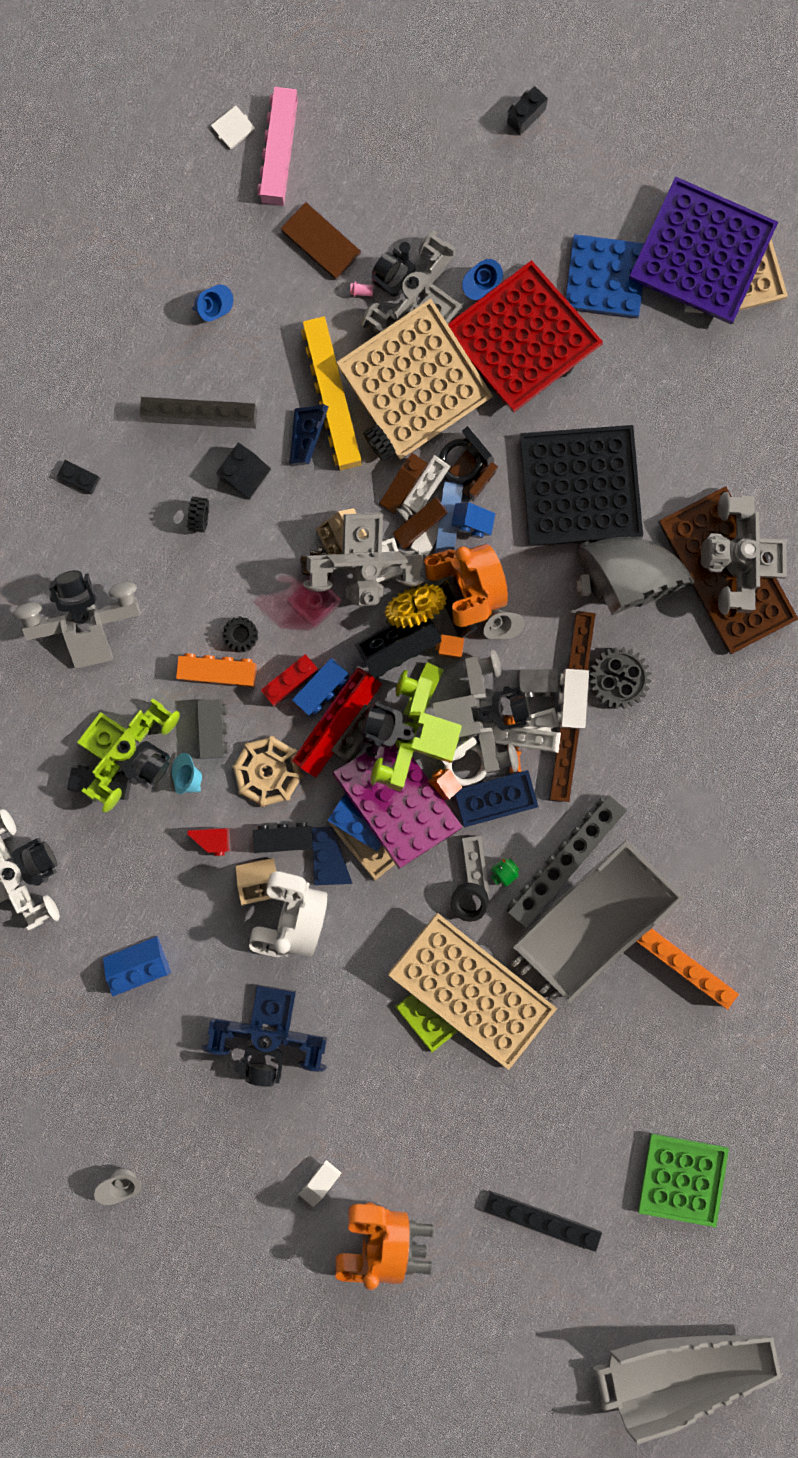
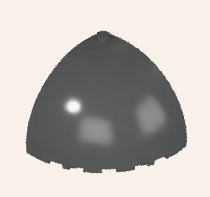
[576,537,694,615]

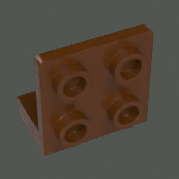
[444,450,498,502]

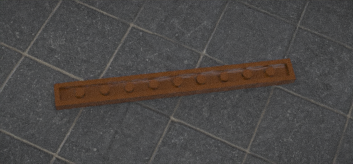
[549,611,596,802]

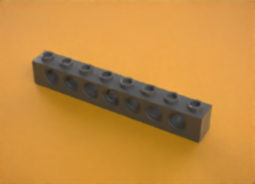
[507,795,627,928]

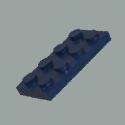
[455,770,539,828]

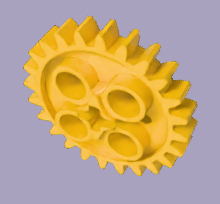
[384,584,446,628]

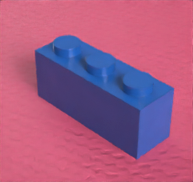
[292,658,349,717]

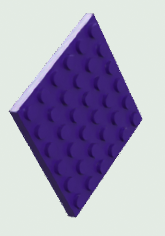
[629,176,778,325]

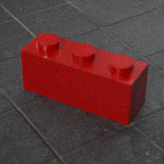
[261,654,319,707]

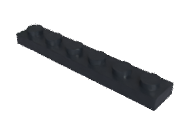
[484,1191,602,1252]

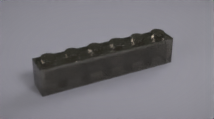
[140,397,257,429]

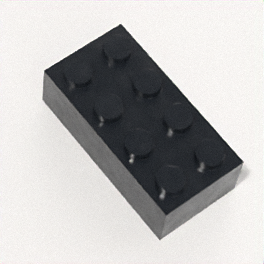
[354,610,442,679]

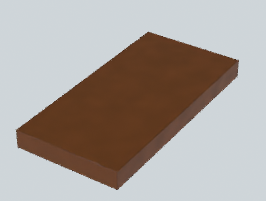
[281,202,361,280]

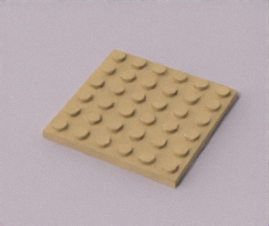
[336,299,493,460]

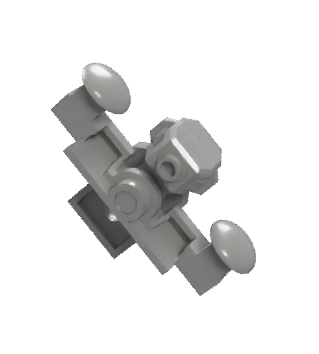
[701,492,787,615]
[303,513,425,606]

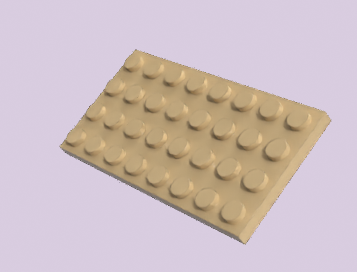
[388,912,557,1070]

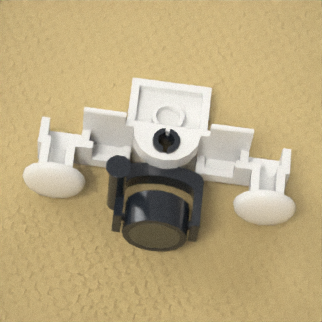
[0,809,60,930]

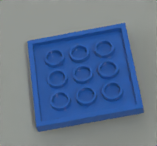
[565,234,645,319]

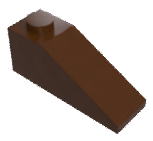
[379,453,428,514]

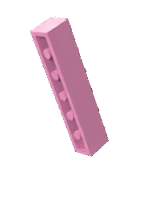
[258,87,298,206]

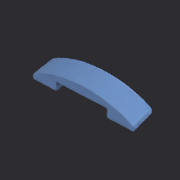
[435,482,463,554]

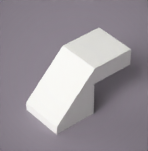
[298,1160,341,1207]

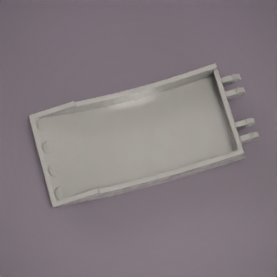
[511,840,685,1003]

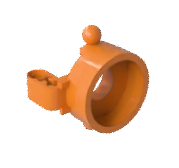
[424,544,508,627]

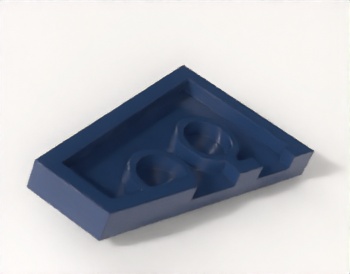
[290,404,329,466]
[313,827,353,885]

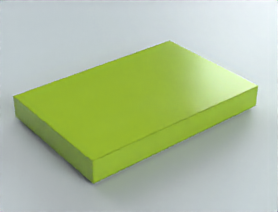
[395,994,459,1052]

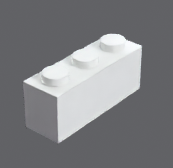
[557,669,589,730]

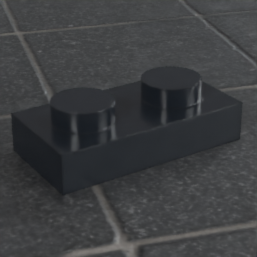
[57,460,100,494]

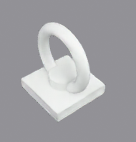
[441,736,486,787]

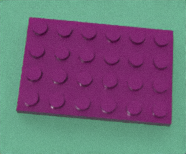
[332,739,462,869]

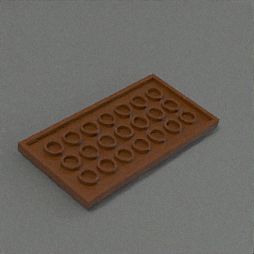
[658,486,798,655]

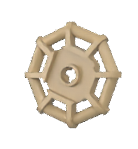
[232,736,304,807]

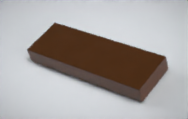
[393,497,448,549]

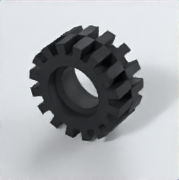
[363,424,396,461]
[187,496,209,533]
[222,616,258,652]

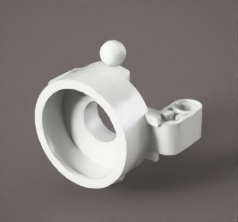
[249,872,327,958]

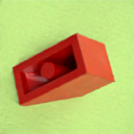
[187,828,230,856]

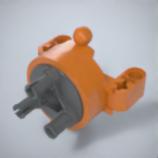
[335,1202,434,1290]

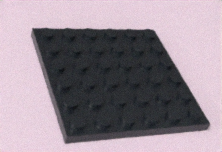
[520,425,643,546]

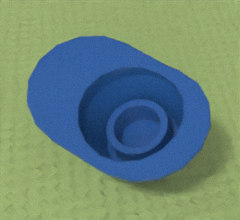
[462,259,503,300]
[192,284,234,322]

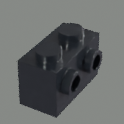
[507,86,548,135]

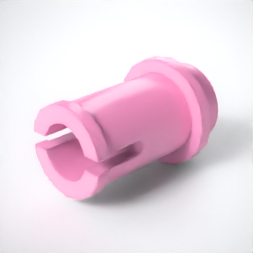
[350,281,373,297]

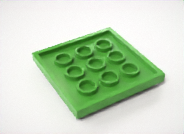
[638,1133,729,1227]

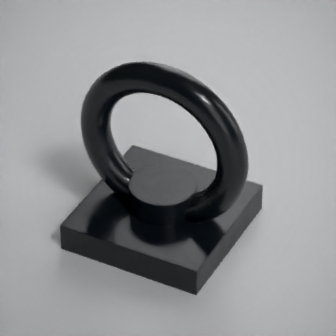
[439,426,495,484]

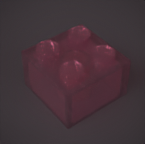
[287,578,342,630]

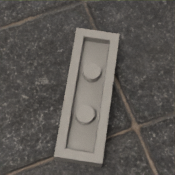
[462,836,489,896]

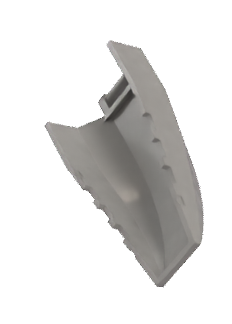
[593,1335,782,1444]

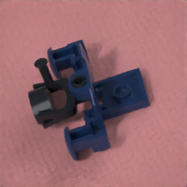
[202,985,327,1087]

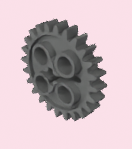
[589,647,652,709]

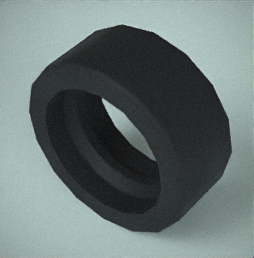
[450,882,489,922]

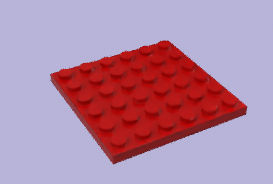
[448,260,603,413]

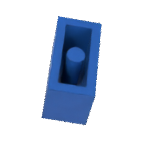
[451,502,495,538]

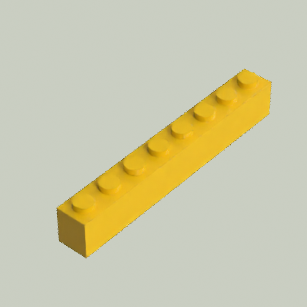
[301,316,362,471]

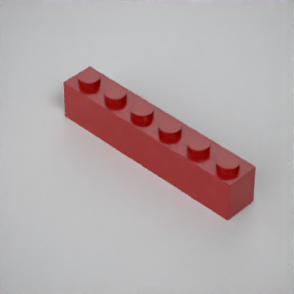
[291,667,382,778]

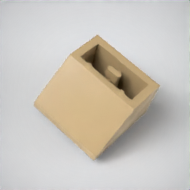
[316,508,367,555]
[236,858,277,905]

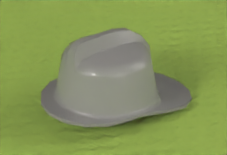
[483,609,525,639]
[94,1169,142,1205]

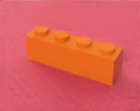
[176,653,257,688]

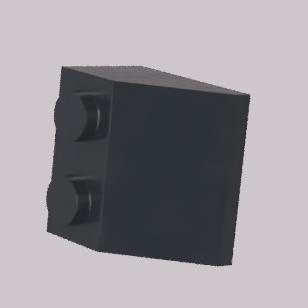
[216,442,271,500]

